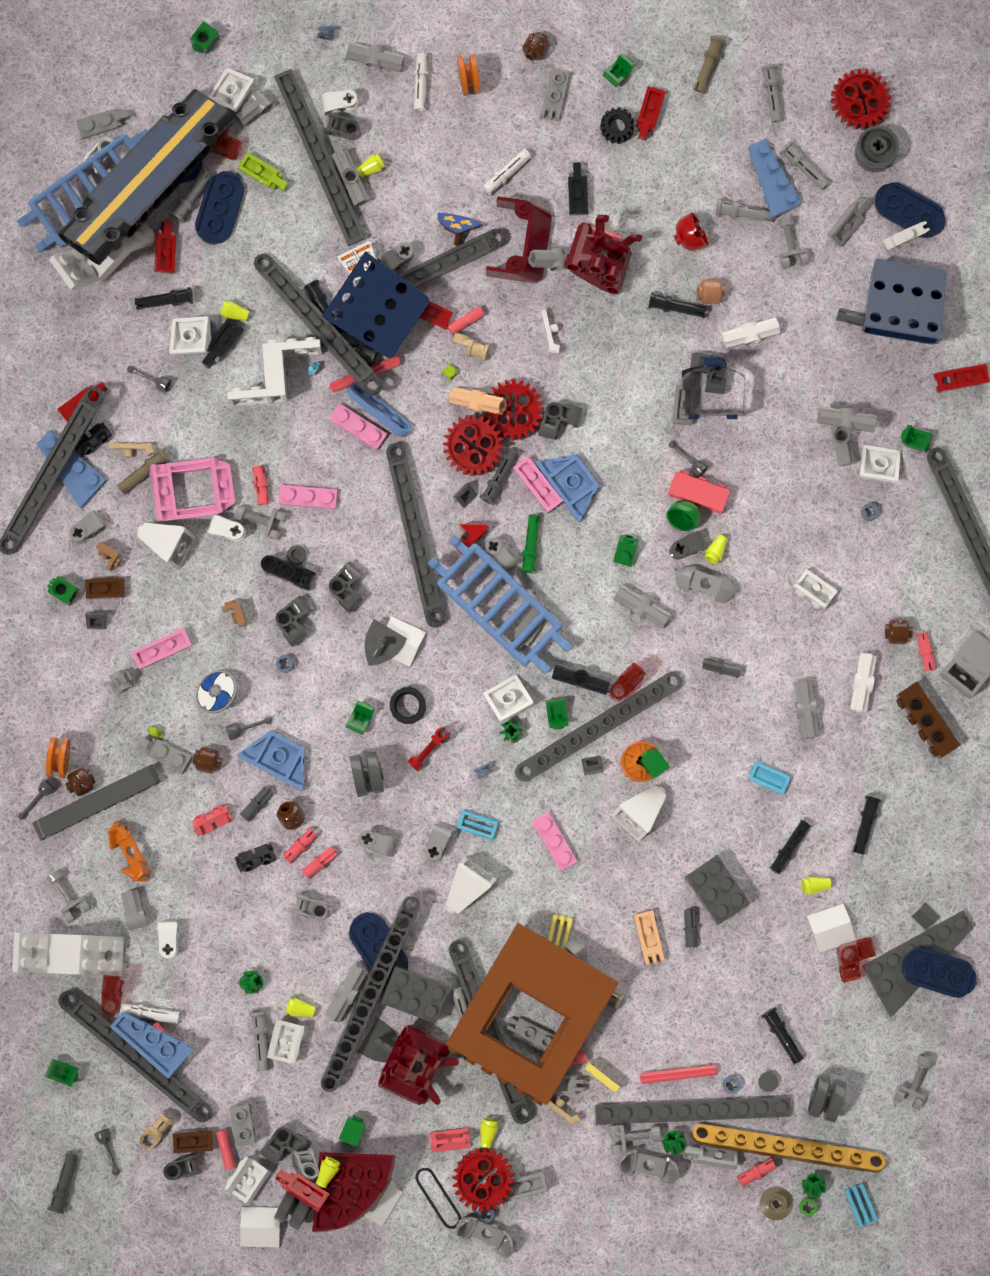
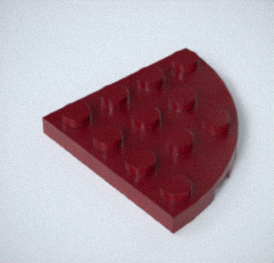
[312,1152,396,1232]

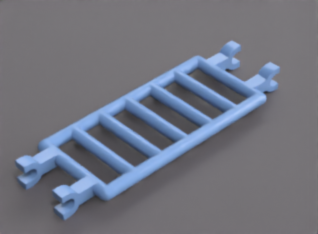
[17,129,148,252]
[428,535,572,675]

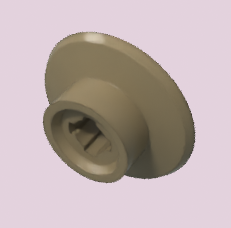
[760,1186,793,1220]

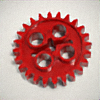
[830,68,892,130]
[484,379,544,441]
[443,414,505,476]
[452,1148,516,1213]

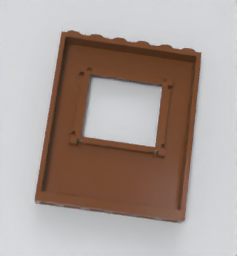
[446,922,619,1106]

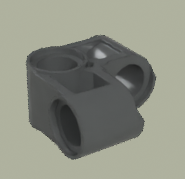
[690,353,727,395]
[538,402,583,440]
[328,561,364,613]
[275,595,312,647]
[259,1126,312,1165]

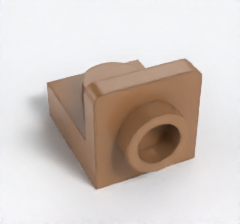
[96,541,122,571]
[221,600,247,628]

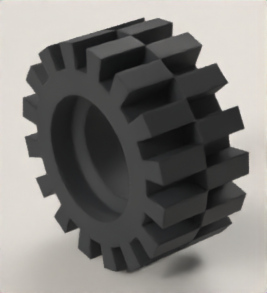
[600,107,635,144]

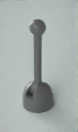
[127,366,171,393]
[668,441,708,477]
[225,717,272,741]
[18,779,55,820]
[94,1128,120,1176]

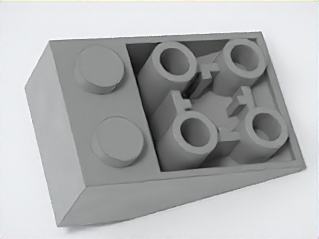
[939,631,990,699]

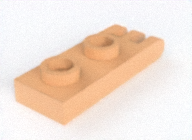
[634,910,665,966]

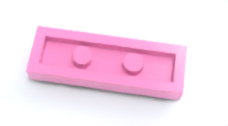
[329,403,387,450]
[513,456,563,513]
[278,485,337,509]
[131,628,192,670]
[532,812,577,871]

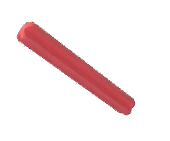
[329,355,401,393]
[640,1065,717,1084]

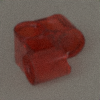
[209,124,243,160]
[609,662,646,702]
[836,937,876,983]
[101,975,124,1016]

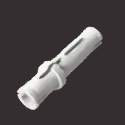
[414,53,429,111]
[483,149,532,195]
[120,1003,180,1024]

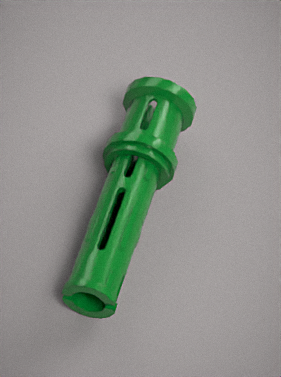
[520,515,541,574]

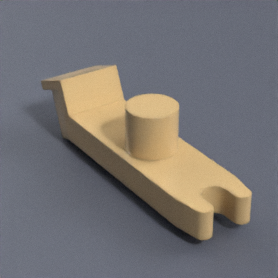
[108,443,155,458]
[547,1097,581,1125]

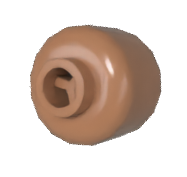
[697,279,725,304]

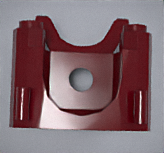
[563,214,643,295]
[378,1025,459,1105]

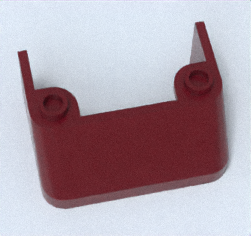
[486,196,552,283]

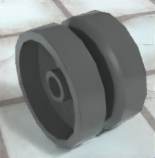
[855,126,899,173]
[349,751,384,797]
[807,1074,846,1123]
[274,1191,312,1231]

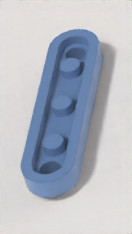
[347,382,412,437]

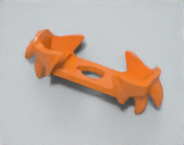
[107,820,151,882]

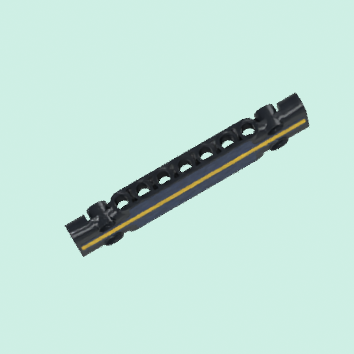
[58,89,235,265]

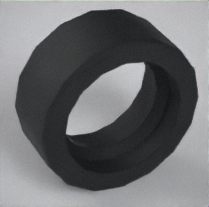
[389,687,426,724]

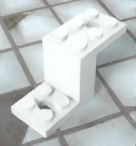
[49,222,156,290]
[227,337,322,406]
[12,933,124,976]

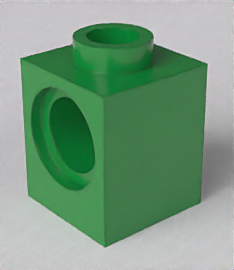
[190,21,220,54]
[47,576,79,606]
[639,748,670,779]
[339,1115,366,1147]

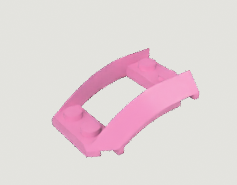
[149,457,235,521]

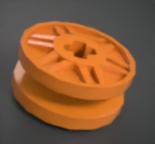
[457,54,480,96]
[46,737,70,779]
[620,741,656,783]

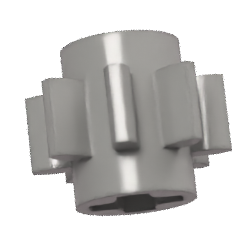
[109,670,133,693]

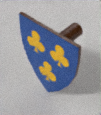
[438,213,483,246]

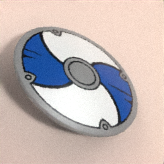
[196,670,237,714]

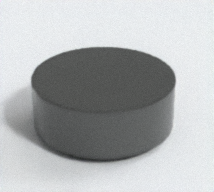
[287,545,306,565]
[758,1072,778,1092]

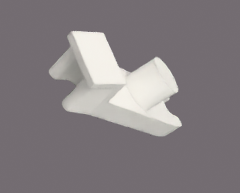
[883,221,930,250]
[541,309,560,355]

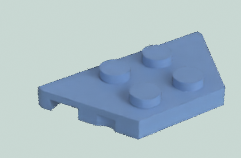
[535,455,599,523]
[237,730,305,791]

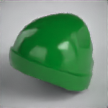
[666,500,701,531]

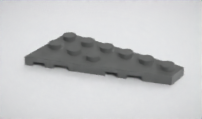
[862,910,973,1017]

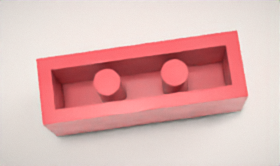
[667,470,730,514]

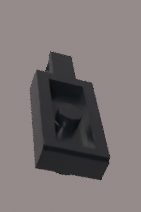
[568,162,588,216]
[202,318,244,369]

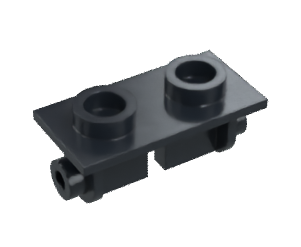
[76,422,112,457]
[235,844,277,873]

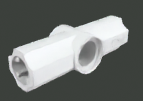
[721,318,781,349]
[850,653,877,713]

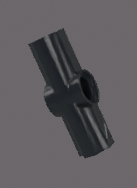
[551,663,611,695]

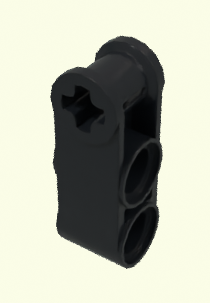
[261,555,316,591]

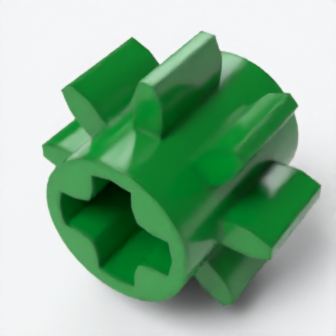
[499,719,523,744]
[239,970,263,994]
[661,1130,687,1155]
[802,1174,826,1198]

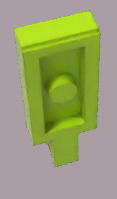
[237,152,289,192]

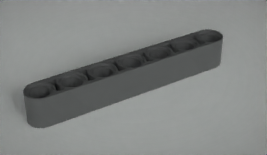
[32,765,160,841]

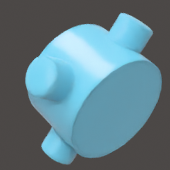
[308,362,321,376]

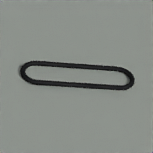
[415,1168,461,1229]

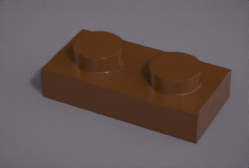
[85,578,125,599]
[173,1131,213,1153]

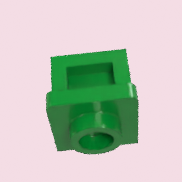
[602,54,635,87]
[901,424,934,453]
[613,535,638,567]
[545,698,568,729]
[346,701,375,735]
[45,1058,78,1087]

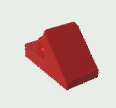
[457,524,489,556]

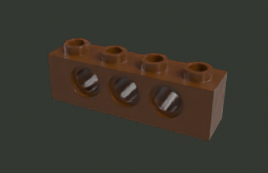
[896,681,960,759]

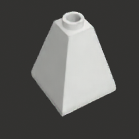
[137,523,196,571]
[611,785,666,841]
[445,857,496,915]

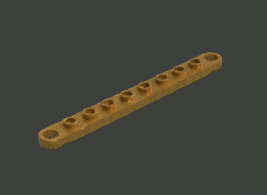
[692,1124,886,1173]

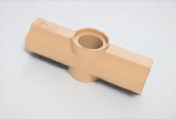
[449,387,507,415]

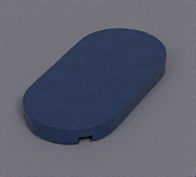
[195,171,244,245]
[874,182,945,238]
[349,913,408,984]
[902,947,976,998]

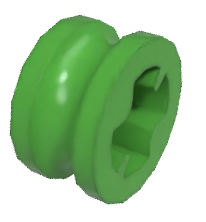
[799,1198,817,1216]

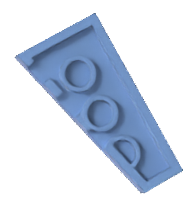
[748,139,802,219]
[37,430,106,509]
[110,1011,195,1078]

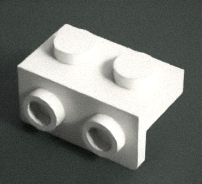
[793,569,837,610]
[267,1019,305,1065]
[225,1156,271,1205]

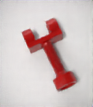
[407,727,451,772]

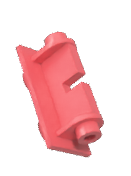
[191,805,233,836]
[430,1128,471,1153]

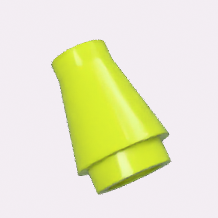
[356,154,386,178]
[220,300,249,321]
[704,535,728,564]
[801,877,831,896]
[285,997,315,1018]
[480,1118,499,1148]
[316,1157,340,1188]

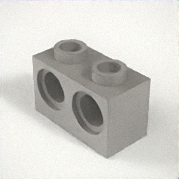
[229,1104,257,1147]

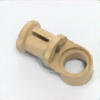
[452,333,489,361]
[139,1112,174,1149]

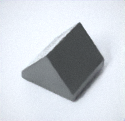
[452,483,477,508]
[85,612,106,629]
[581,756,603,776]
[911,903,939,930]

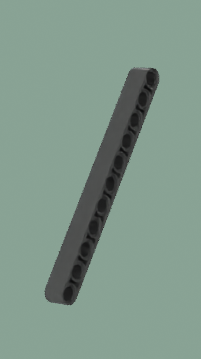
[320,895,420,1092]

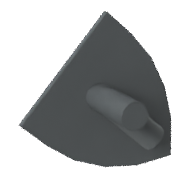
[365,619,407,666]
[357,1019,399,1062]

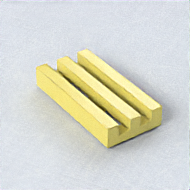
[548,915,573,950]
[584,1062,620,1092]

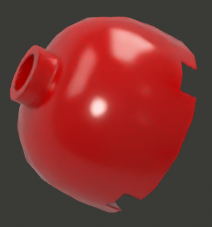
[674,212,709,251]

